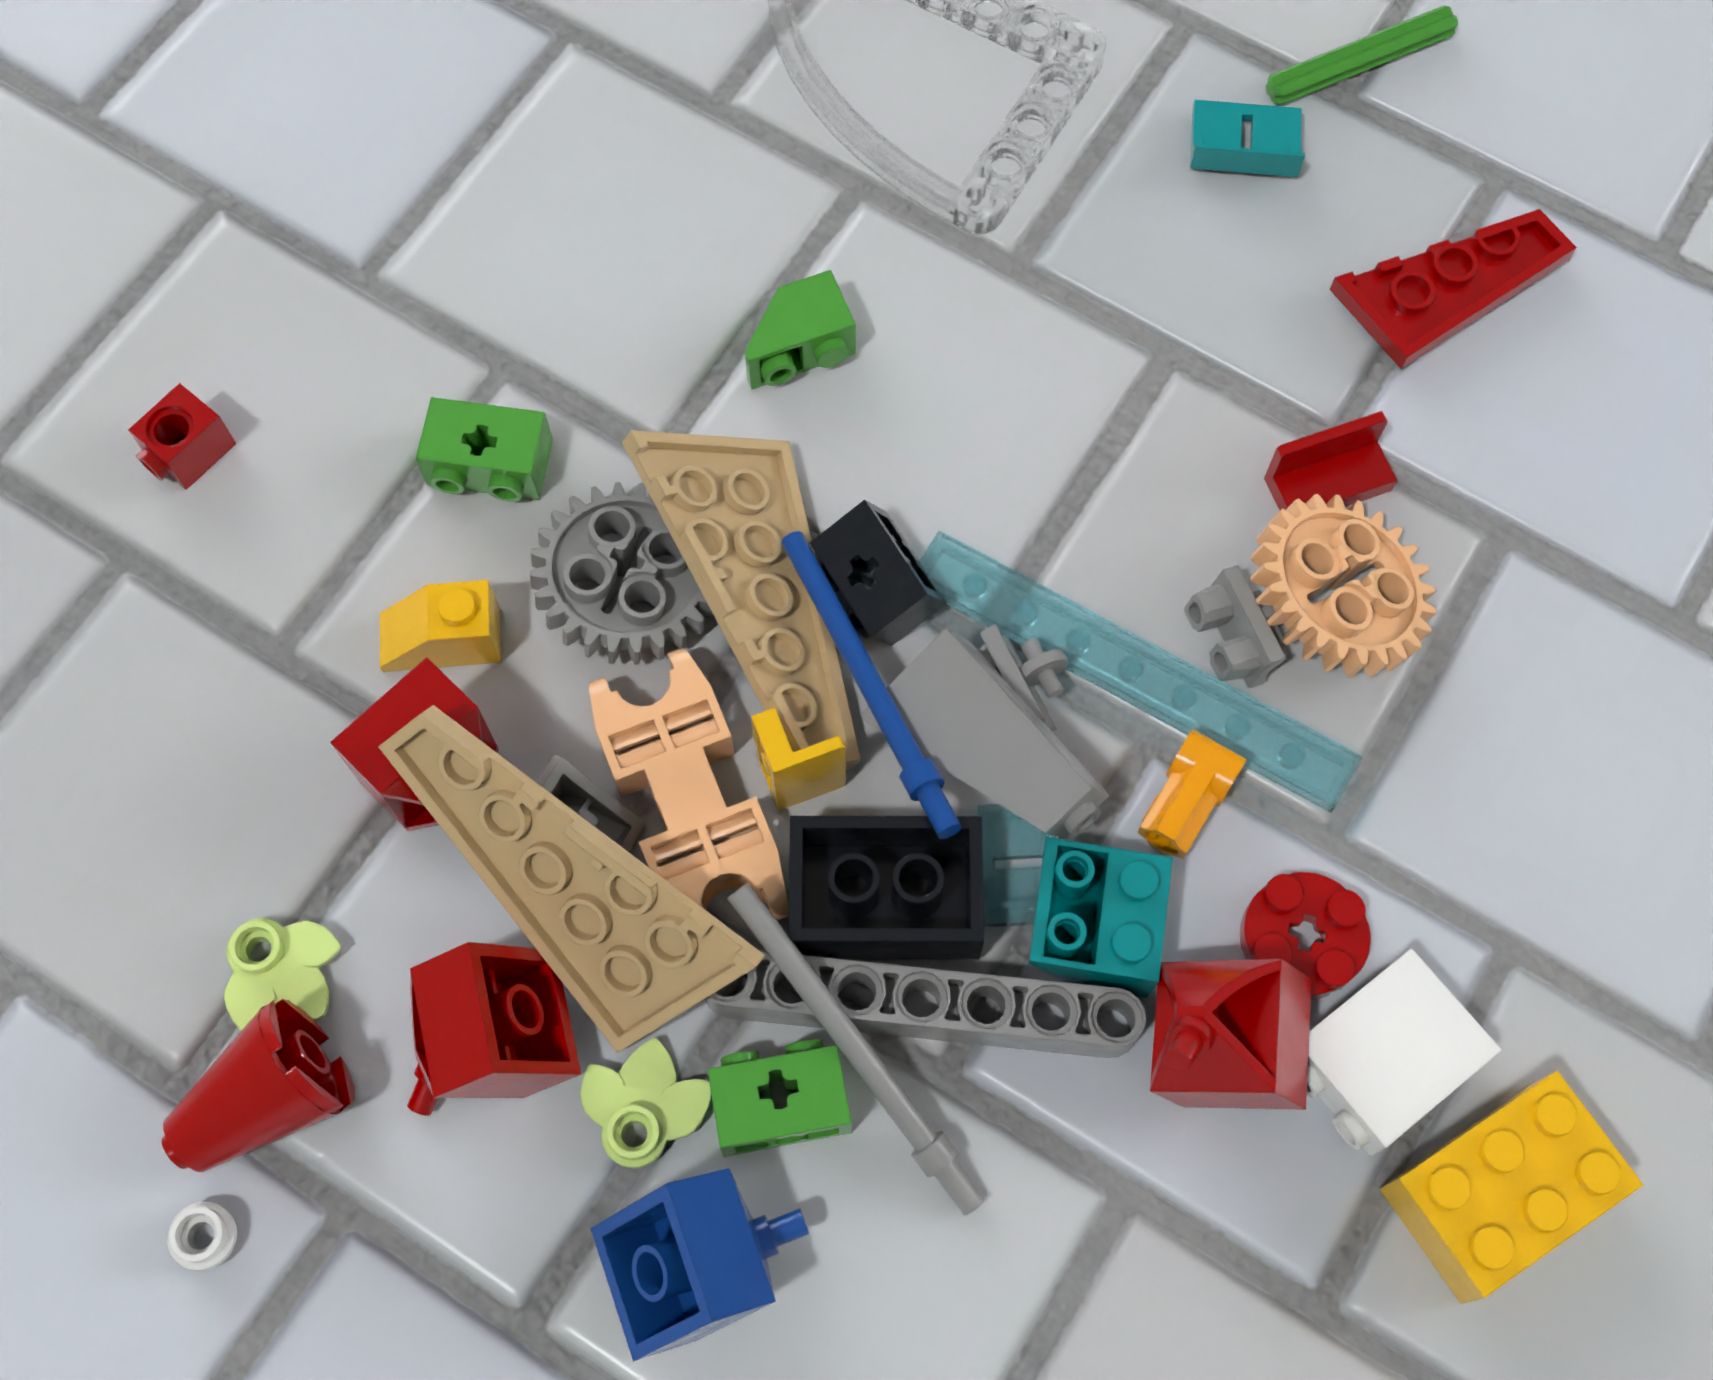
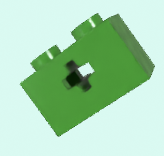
[415,397,553,502]
[707,1039,852,1157]

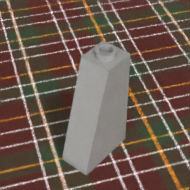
[860,628,1110,839]

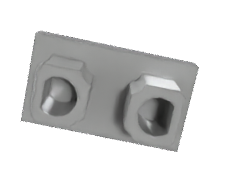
[1184,565,1286,689]
[977,624,1068,732]

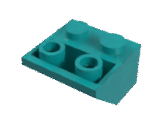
[1028,837,1173,998]

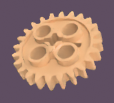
[1250,494,1437,677]

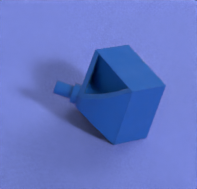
[590,1168,810,1362]

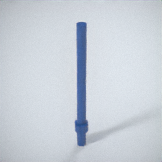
[782,531,962,839]

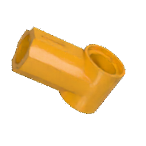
[1137,729,1247,859]

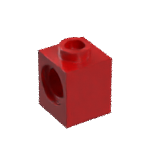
[128,383,236,490]

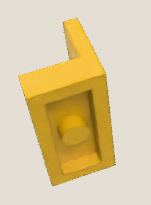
[751,707,846,811]

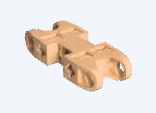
[589,647,789,921]

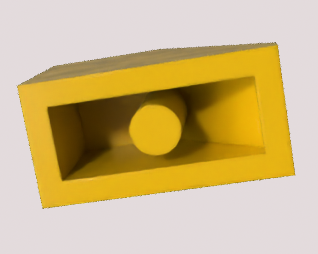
[380,580,502,672]

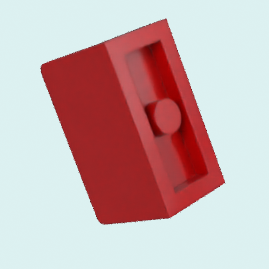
[1264,411,1398,510]

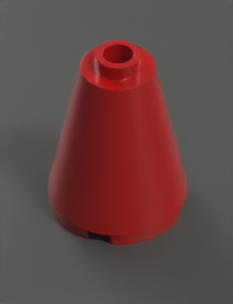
[161,999,355,1173]

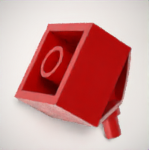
[330,657,499,831]
[407,942,582,1116]
[1150,959,1312,1110]

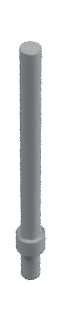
[727,882,985,1215]

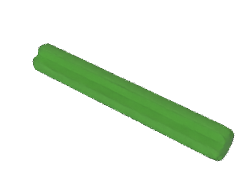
[1265,5,1458,105]

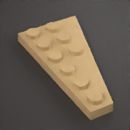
[622,430,861,770]
[378,705,765,1053]

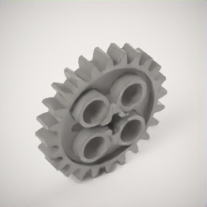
[530,482,714,665]

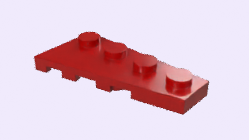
[1329,209,1577,369]

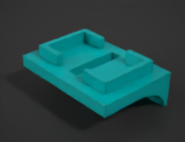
[1190,99,1305,177]

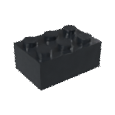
[788,816,984,959]

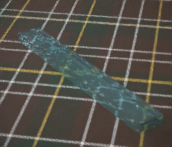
[920,530,1362,813]

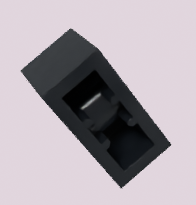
[809,499,948,646]

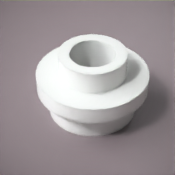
[167,1202,237,1271]

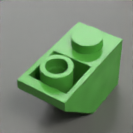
[745,270,856,390]

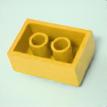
[1379,1070,1644,1304]

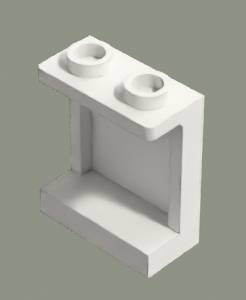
[1307,948,1502,1156]

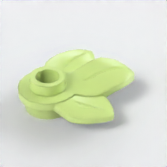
[224,918,341,1031]
[580,1038,711,1169]

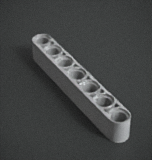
[705,951,1146,1058]

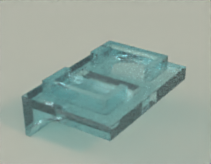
[978,804,1068,927]

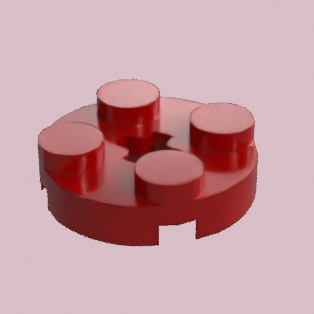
[1240,872,1371,1000]

